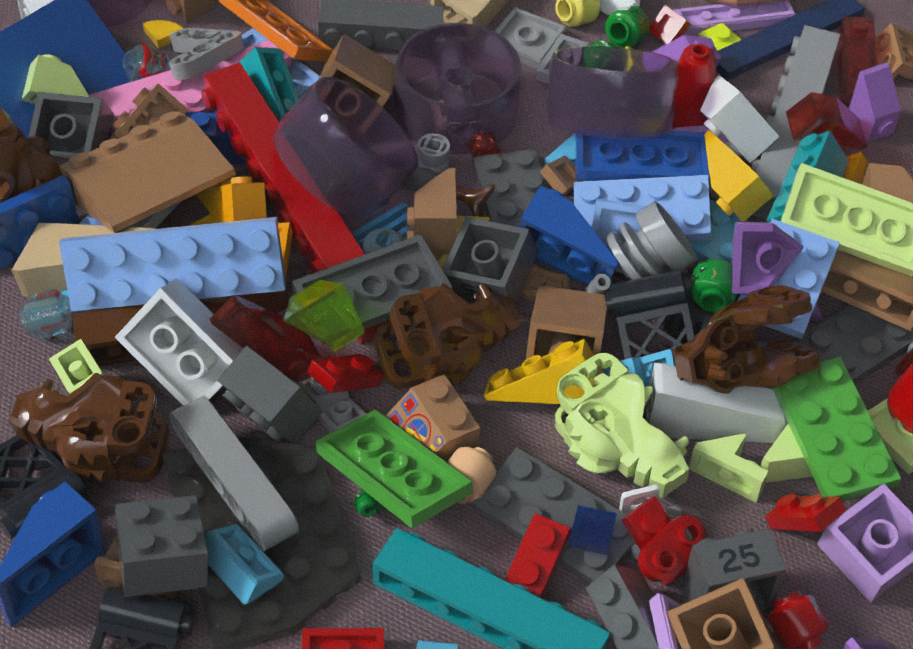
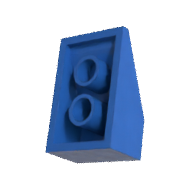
[519,185,618,295]
[0,482,106,627]

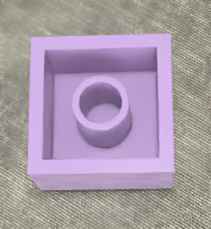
[817,483,913,603]

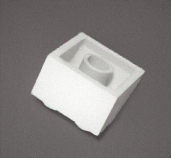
[700,75,779,163]

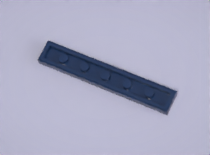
[716,0,865,80]

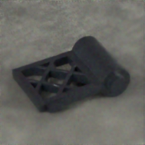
[604,269,695,359]
[0,435,90,540]
[89,586,196,649]

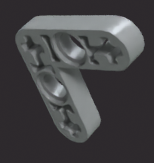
[169,28,244,80]

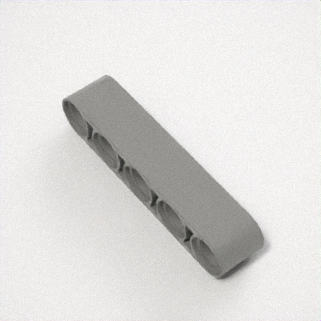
[169,396,299,552]

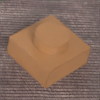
[540,155,583,195]

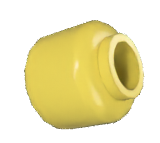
[555,0,600,27]

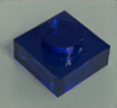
[569,505,617,555]

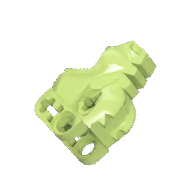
[555,353,689,499]

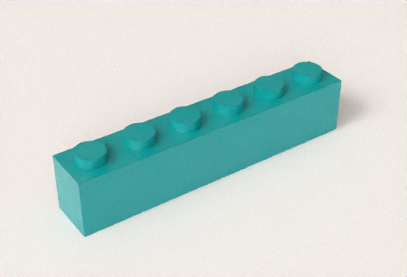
[372,528,610,649]

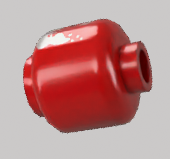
[768,590,829,649]

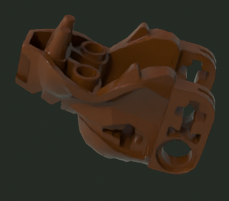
[0,108,62,203]
[373,283,522,388]
[673,285,820,394]
[9,373,169,483]

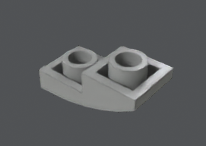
[298,377,366,433]

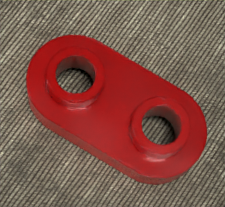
[638,515,706,582]

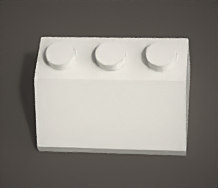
[115,278,245,406]

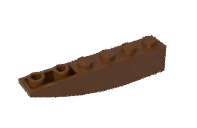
[72,282,289,366]

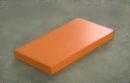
[217,0,334,62]

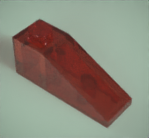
[836,16,876,107]
[785,92,868,150]
[209,295,321,381]

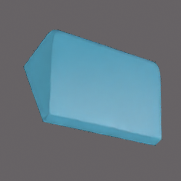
[205,524,285,604]

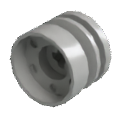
[606,200,698,280]

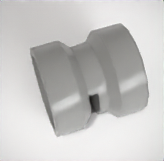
[417,133,450,175]

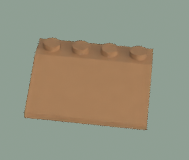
[59,111,236,233]

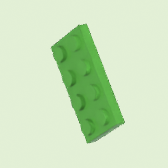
[772,357,901,502]
[316,410,472,528]

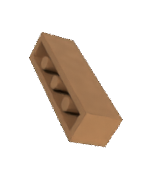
[821,250,913,331]

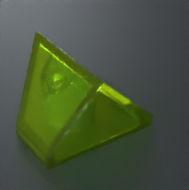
[283,280,364,352]

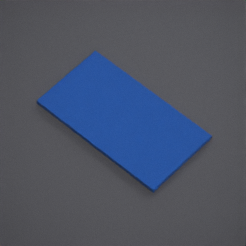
[0,0,143,137]

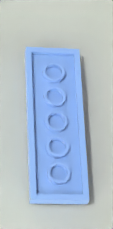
[59,217,287,312]

